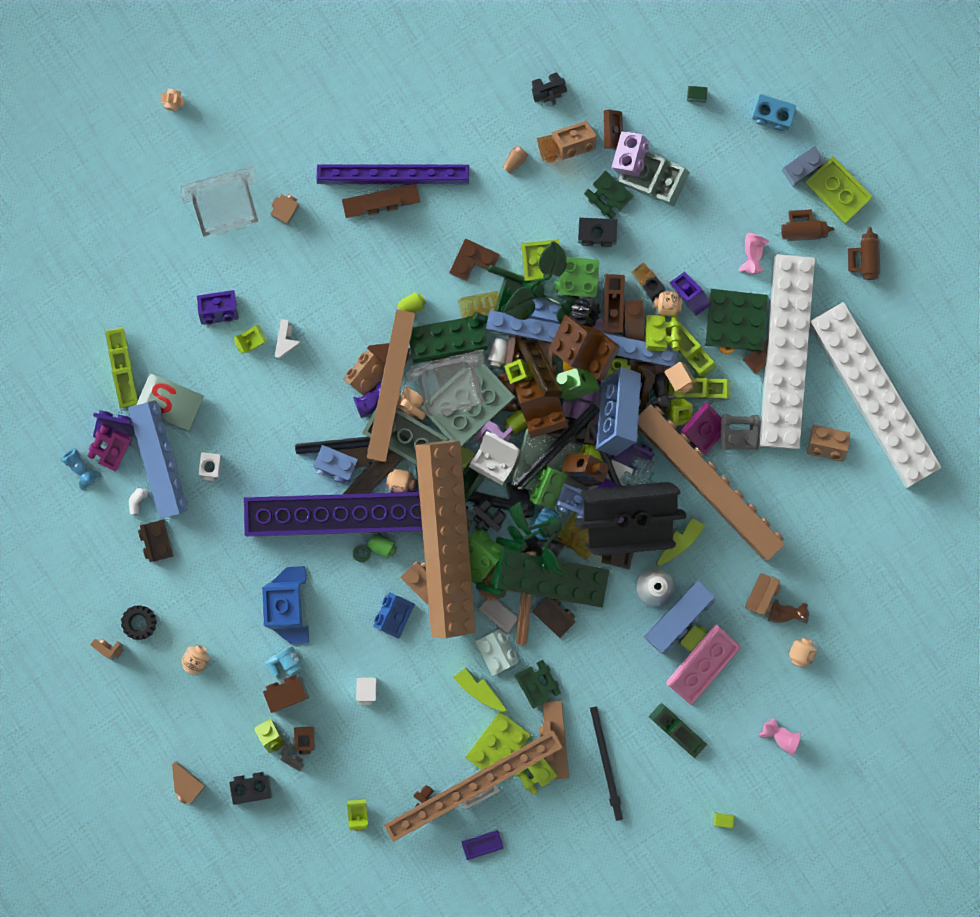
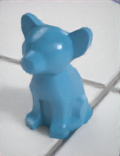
[61,448,101,490]

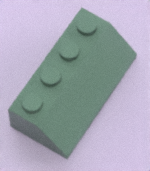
[362,408,448,465]

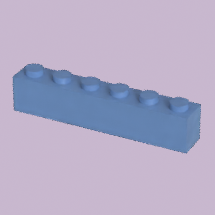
[128,400,188,519]

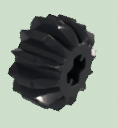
[570,296,601,327]

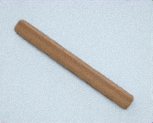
[516,551,536,645]

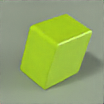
[713,812,735,828]

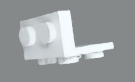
[469,432,520,486]

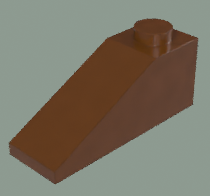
[603,274,625,333]
[624,300,645,360]

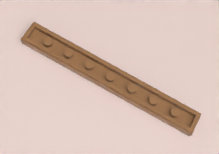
[367,309,415,463]

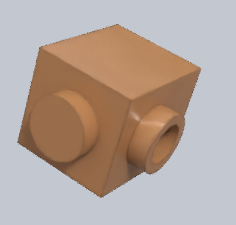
[270,194,299,225]

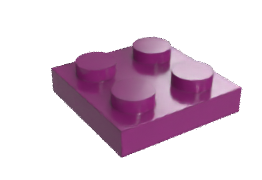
[681,402,721,455]

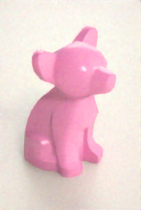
[739,233,769,274]
[759,718,801,756]

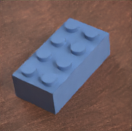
[596,367,642,456]
[644,581,715,653]

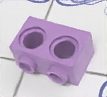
[612,132,649,177]

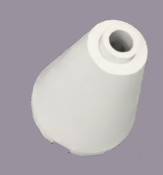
[636,568,675,606]

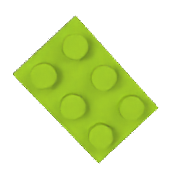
[805,156,872,224]
[465,711,530,770]

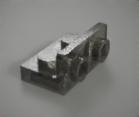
[279,743,305,772]

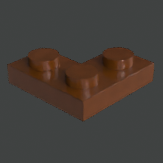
[449,238,500,281]

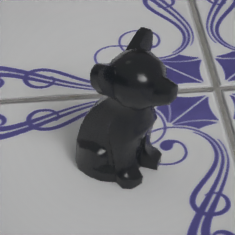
[650,372,675,413]
[525,536,565,557]

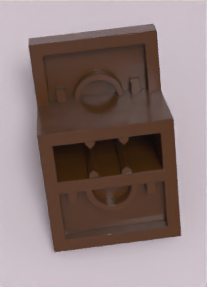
[549,315,620,381]
[515,378,568,438]

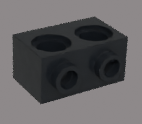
[229,772,273,805]

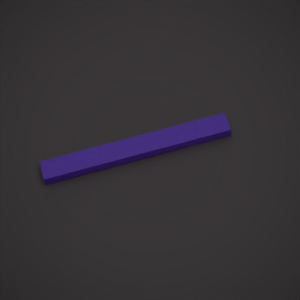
[316,164,469,184]

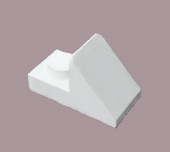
[275,319,302,359]

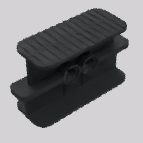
[575,482,686,556]

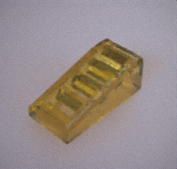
[458,291,499,318]

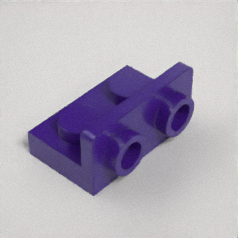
[197,290,239,325]

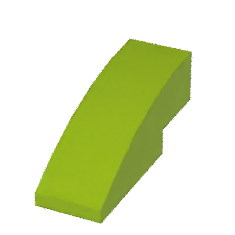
[666,323,716,378]
[669,378,731,399]
[656,518,705,566]
[453,668,506,712]

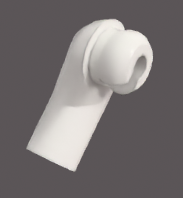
[129,488,148,514]

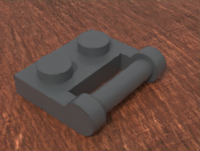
[721,414,760,450]

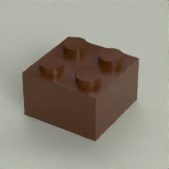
[263,675,310,713]

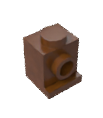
[294,727,315,754]

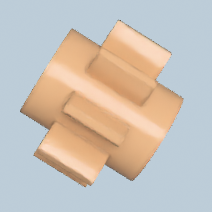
[161,89,185,111]

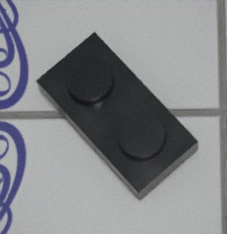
[506,482,534,518]

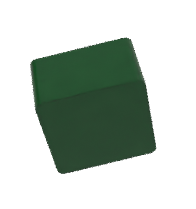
[687,86,708,103]

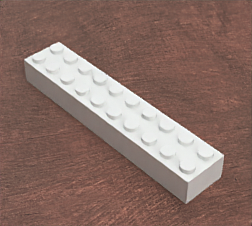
[758,254,815,450]
[810,302,942,488]

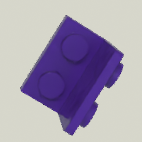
[93,410,134,446]

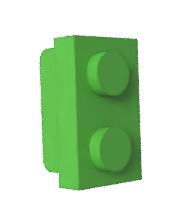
[555,257,600,298]
[468,529,503,585]

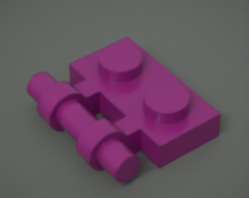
[87,424,132,472]

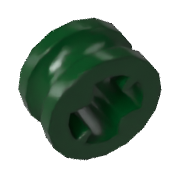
[353,545,370,562]

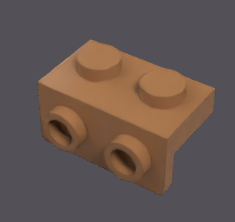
[344,350,385,396]
[807,425,850,461]
[745,573,781,616]

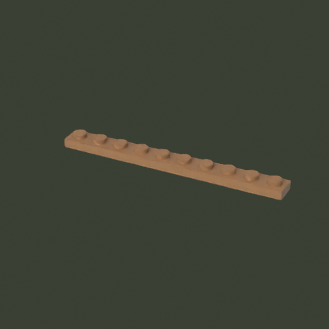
[384,730,563,842]

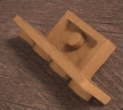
[540,701,569,779]

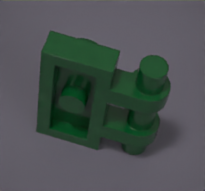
[584,170,633,219]
[514,660,561,709]

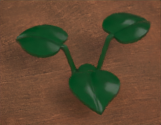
[503,241,579,324]
[507,502,569,576]

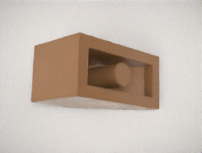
[172,761,206,804]

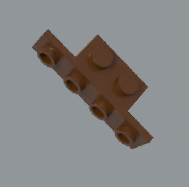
[342,184,420,218]

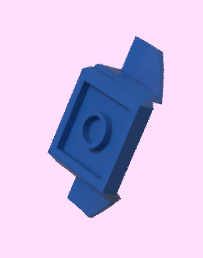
[262,566,309,644]

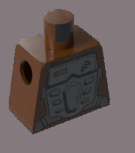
[561,454,609,487]

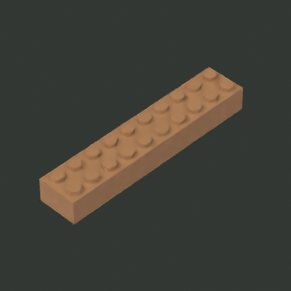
[637,404,785,561]
[415,441,476,638]

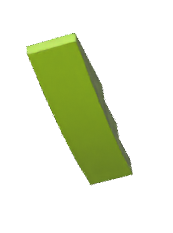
[105,327,138,408]

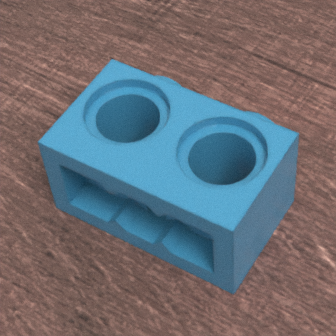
[752,94,797,131]

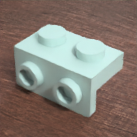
[475,629,518,676]

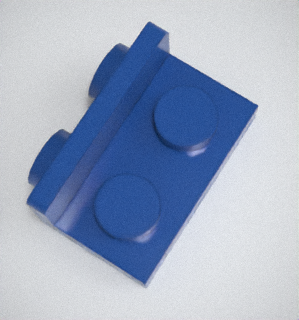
[373,592,415,639]

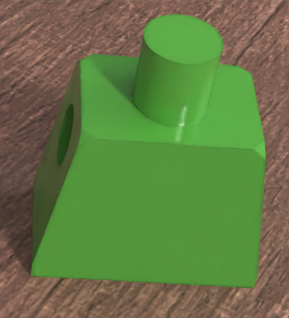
[555,368,599,402]

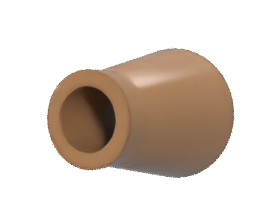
[502,145,529,174]

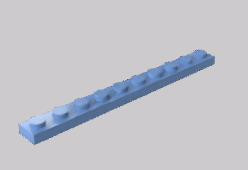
[486,310,677,368]

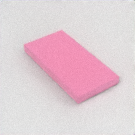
[666,624,741,706]

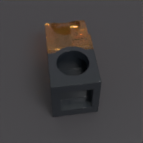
[631,263,665,301]

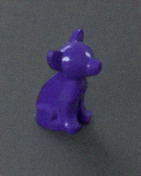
[353,382,382,418]

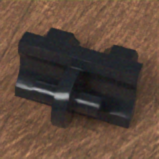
[531,72,567,105]
[472,497,506,532]

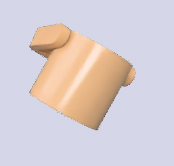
[397,386,426,421]

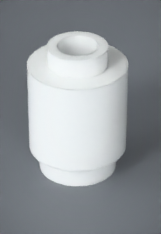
[487,339,508,368]

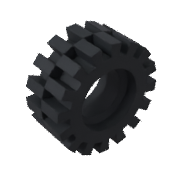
[121,605,157,640]

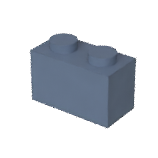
[782,146,826,187]

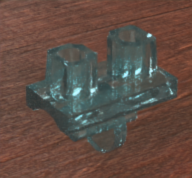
[620,456,654,486]

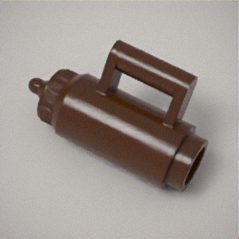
[781,209,834,241]
[848,227,880,280]

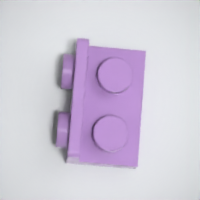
[475,421,513,444]

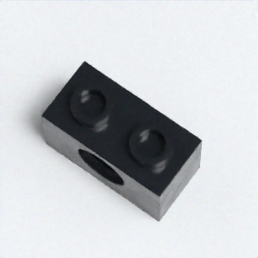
[578,217,618,247]

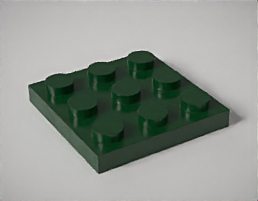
[705,289,768,352]

